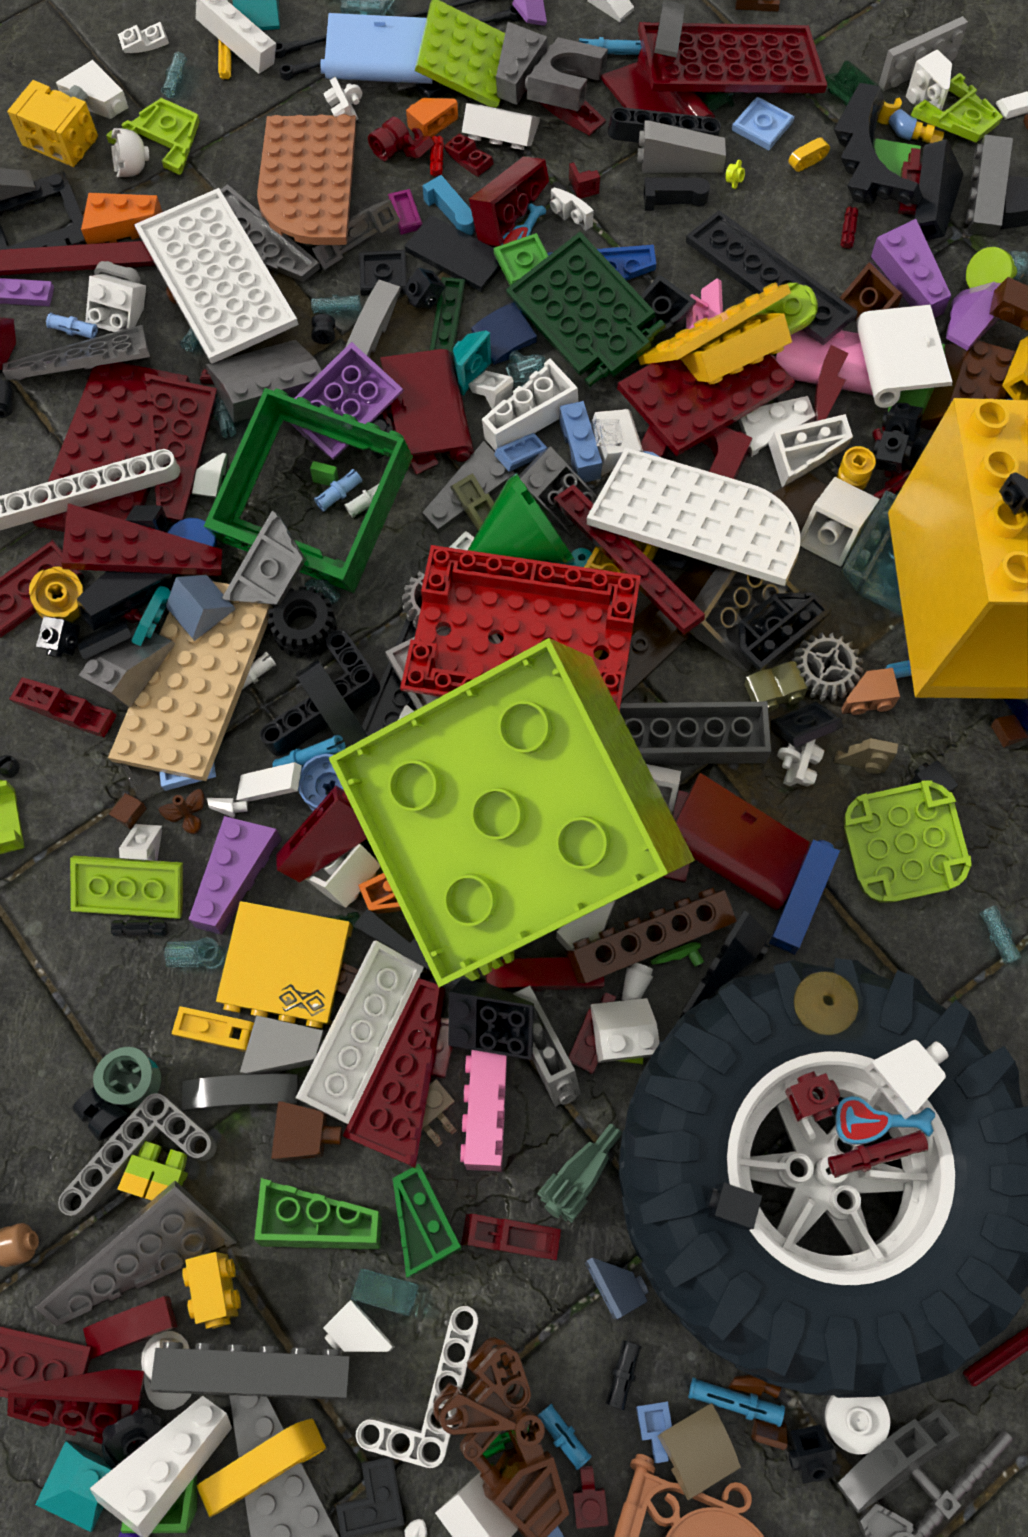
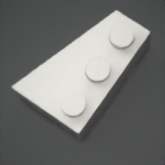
[768,414,853,487]

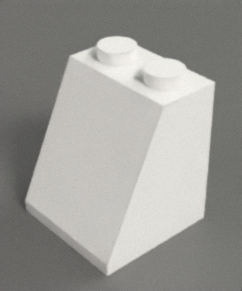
[800,477,880,567]

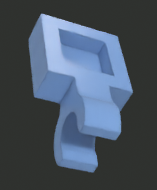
[636,1402,672,1463]

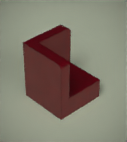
[569,162,600,199]

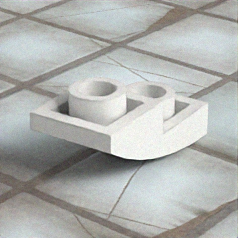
[118,22,169,53]
[550,187,593,231]

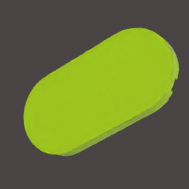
[756,283,818,335]

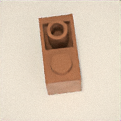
[841,668,900,715]

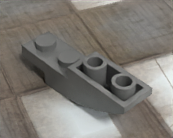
[837,1409,960,1513]

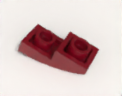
[444,133,494,177]

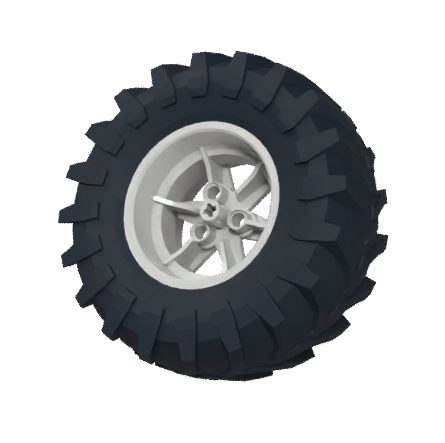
[619,958,1028,1398]

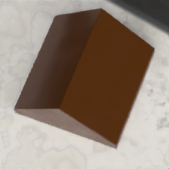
[840,262,903,320]

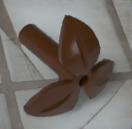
[158,789,204,834]

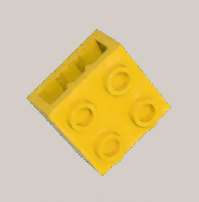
[182,1252,241,1329]

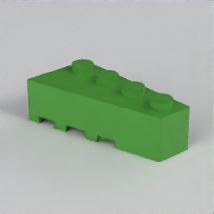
[254,1178,382,1249]

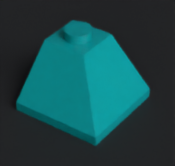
[453,330,491,395]
[35,1440,114,1532]

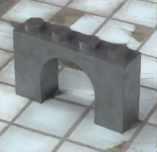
[525,37,608,111]

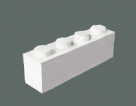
[196,0,276,74]

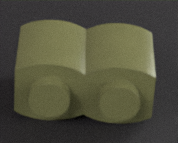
[744,661,808,712]

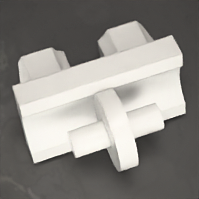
[323,77,362,120]
[777,739,824,787]

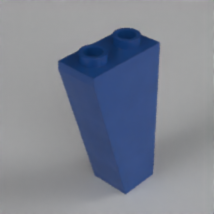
[769,839,840,955]

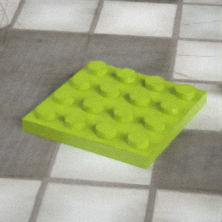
[414,0,505,108]

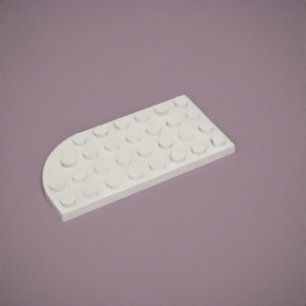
[587,447,800,586]

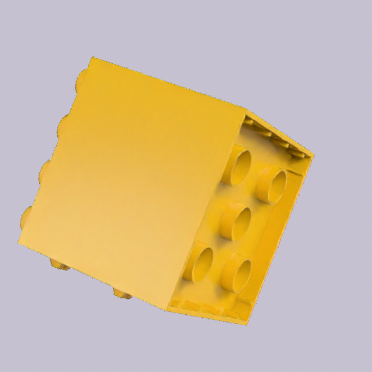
[888,398,1028,699]

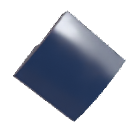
[471,302,537,365]

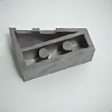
[496,22,547,105]

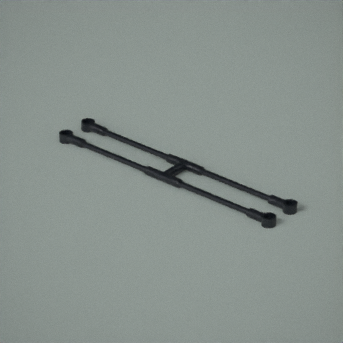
[275,0,521,80]

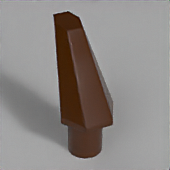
[729,1375,781,1398]

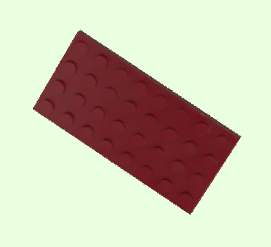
[638,22,828,94]
[32,362,190,532]

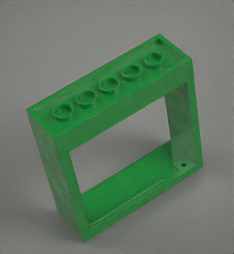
[204,388,413,593]

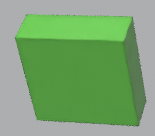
[310,461,339,486]

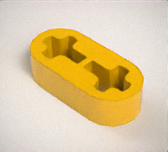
[789,137,830,172]

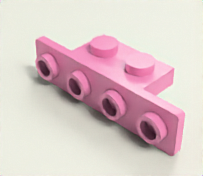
[686,278,723,329]

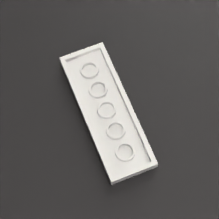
[296,941,424,1124]

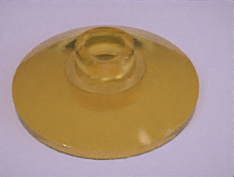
[794,972,858,1035]

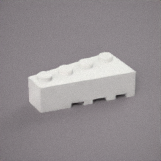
[482,358,578,450]
[90,1396,232,1537]

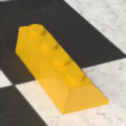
[680,313,792,385]

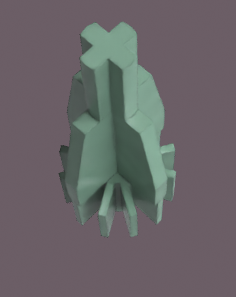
[537,1123,622,1223]

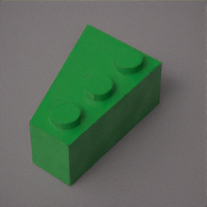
[392,1164,462,1279]

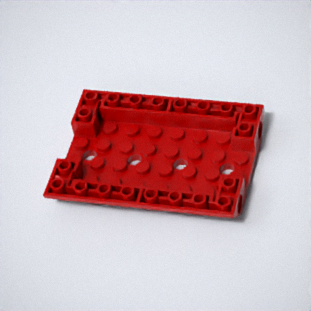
[400,545,641,712]

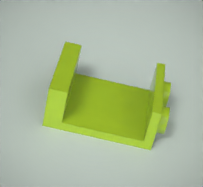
[0,780,25,854]

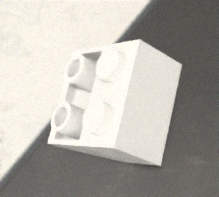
[906,49,952,110]
[85,274,146,332]

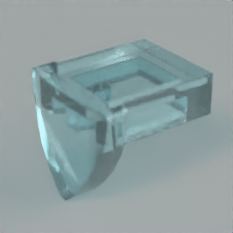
[506,356,543,388]

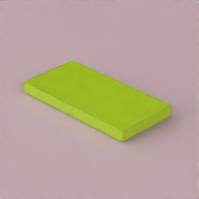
[70,856,183,919]

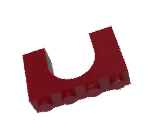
[641,426,753,480]

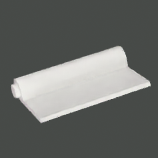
[856,305,952,408]

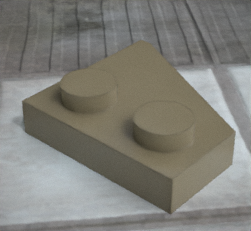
[833,738,898,774]

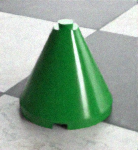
[468,473,575,565]

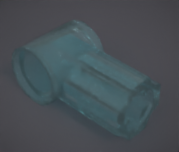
[164,937,225,969]

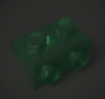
[825,60,878,107]

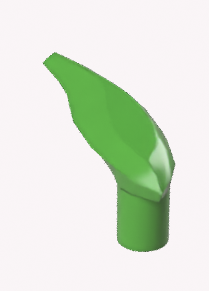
[651,942,705,967]

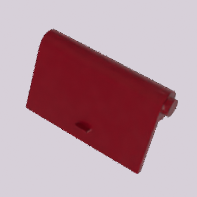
[600,49,715,118]
[380,349,474,462]
[674,773,810,910]

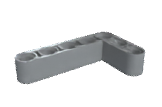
[58,1093,217,1218]

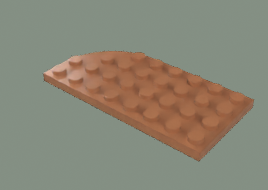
[257,114,357,245]

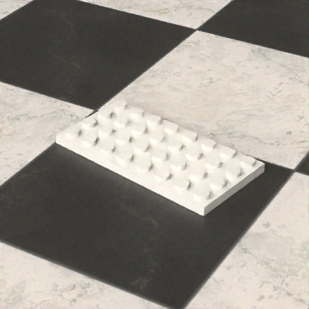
[134,188,298,364]

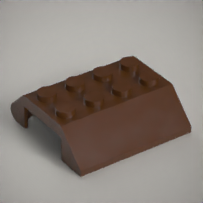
[921,340,1016,431]

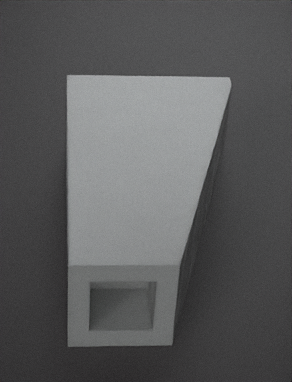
[638,121,726,173]
[513,986,581,1107]

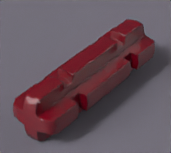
[840,206,859,249]

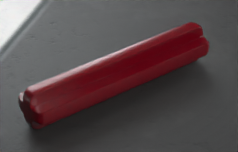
[963,1327,1028,1387]

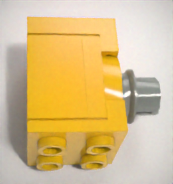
[7,80,98,167]

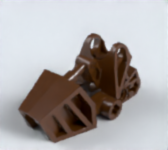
[433,1337,569,1537]

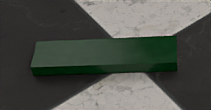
[429,277,465,359]

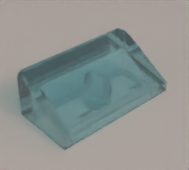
[350,1269,419,1316]

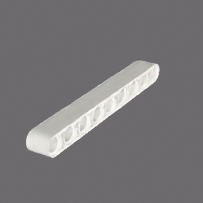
[0,449,180,531]

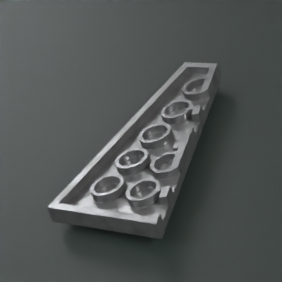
[220,184,320,282]
[229,1395,341,1537]

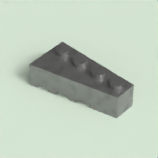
[965,135,1013,237]

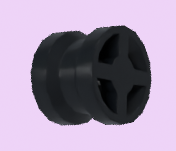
[311,314,335,344]

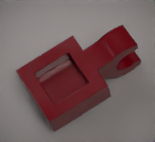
[573,1465,608,1529]

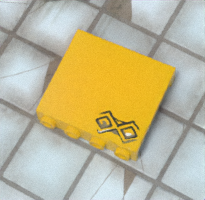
[216,901,353,1029]

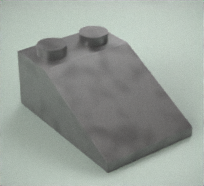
[79,626,175,708]

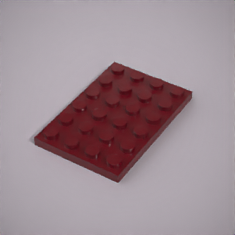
[617,354,795,456]

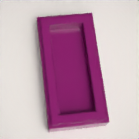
[388,189,422,235]

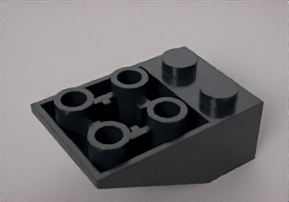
[448,979,534,1060]

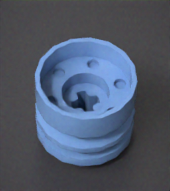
[298,754,344,811]

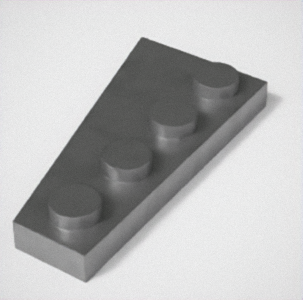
[422,441,515,534]

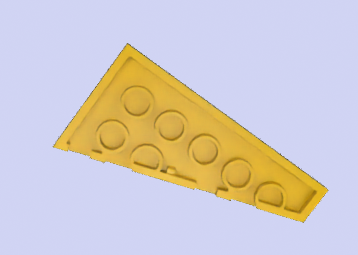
[638,283,791,365]

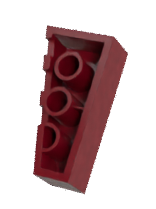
[469,156,549,246]

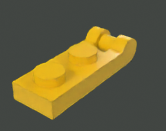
[172,1006,254,1052]

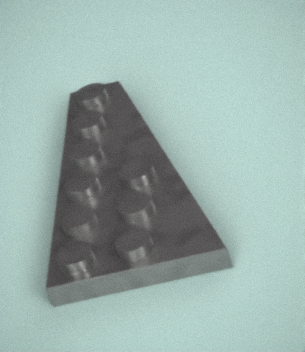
[3,325,150,381]
[35,1181,237,1326]

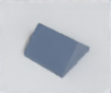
[166,575,235,641]

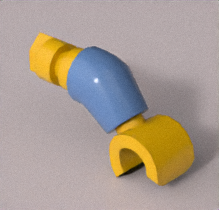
[877,97,944,143]

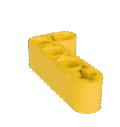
[196,1418,326,1518]

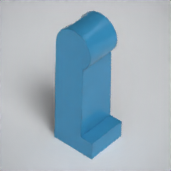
[422,175,475,236]

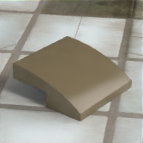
[657,1403,741,1500]

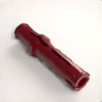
[828,1130,928,1178]

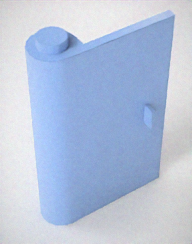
[321,13,433,84]

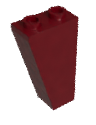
[276,785,367,883]

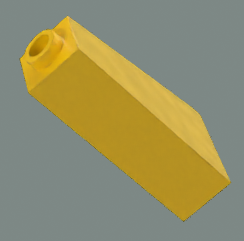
[1002,336,1028,400]

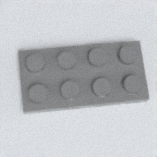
[878,16,968,92]

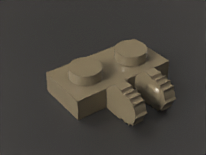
[421,1079,457,1147]

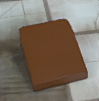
[991,715,1028,748]
[109,793,147,829]
[751,1418,788,1450]

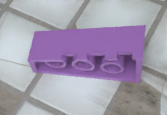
[871,219,951,318]
[188,816,282,935]

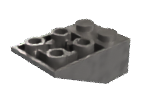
[519,446,598,536]

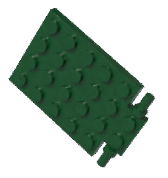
[506,231,666,387]

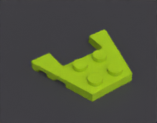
[911,73,1003,143]
[106,98,200,175]

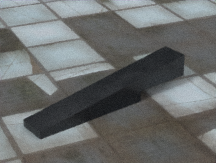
[354,908,475,985]

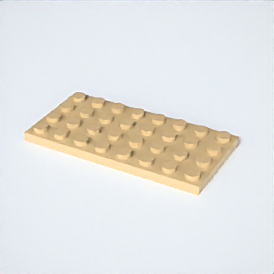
[108,581,273,781]

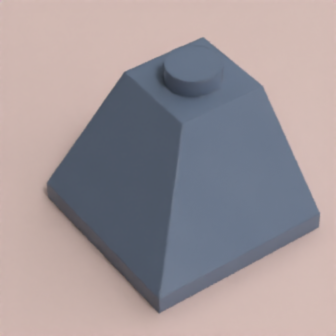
[585,1257,649,1320]

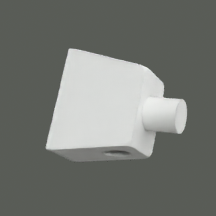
[864,1040,948,1119]

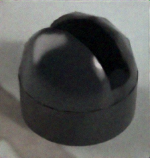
[0,755,20,778]

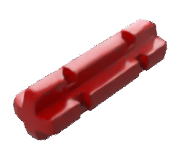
[430,136,444,177]

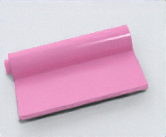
[771,330,873,395]

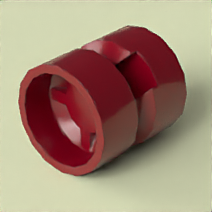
[368,116,410,161]

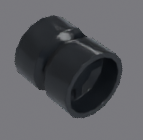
[72,1087,129,1141]

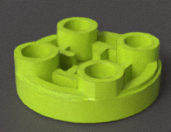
[966,247,1017,288]

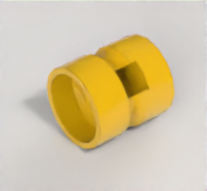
[836,446,876,490]

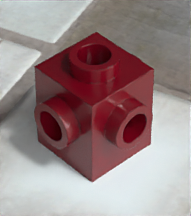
[785,1071,840,1122]

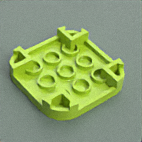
[843,780,971,903]

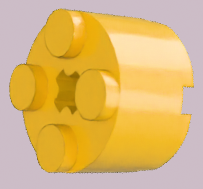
[29,566,84,622]

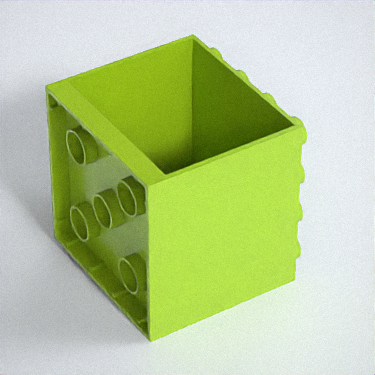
[329,638,695,987]

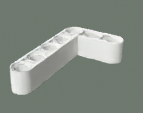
[356,1306,479,1468]

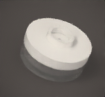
[822,1395,890,1454]

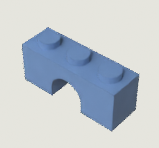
[559,401,602,482]

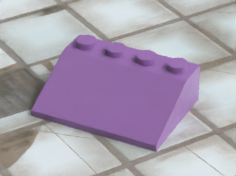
[290,342,404,460]

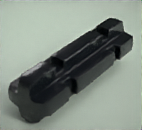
[111,920,167,936]

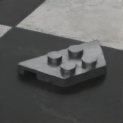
[222,511,306,605]

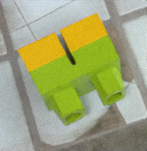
[117,1141,188,1200]

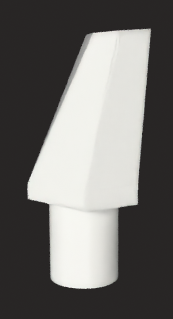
[207,798,248,818]

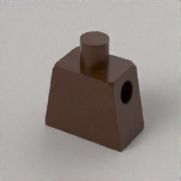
[271,1101,342,1162]

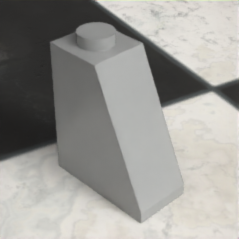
[240,1015,326,1075]

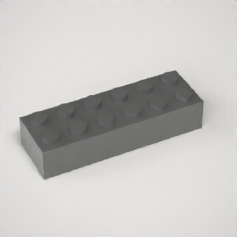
[620,701,771,765]
[150,1342,350,1400]

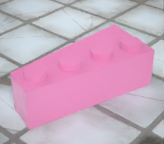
[460,1050,507,1172]

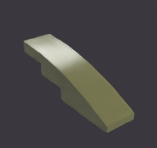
[450,473,494,531]

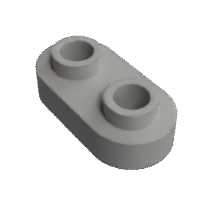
[94,261,141,284]

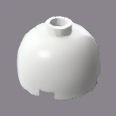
[111,128,149,177]

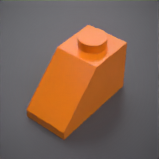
[406,98,458,138]

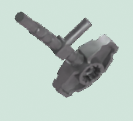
[857,1430,1013,1537]

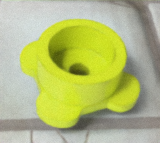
[726,160,745,189]

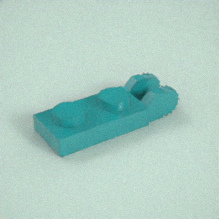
[132,586,171,646]

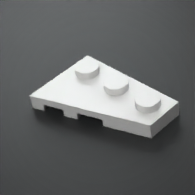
[738,396,815,457]

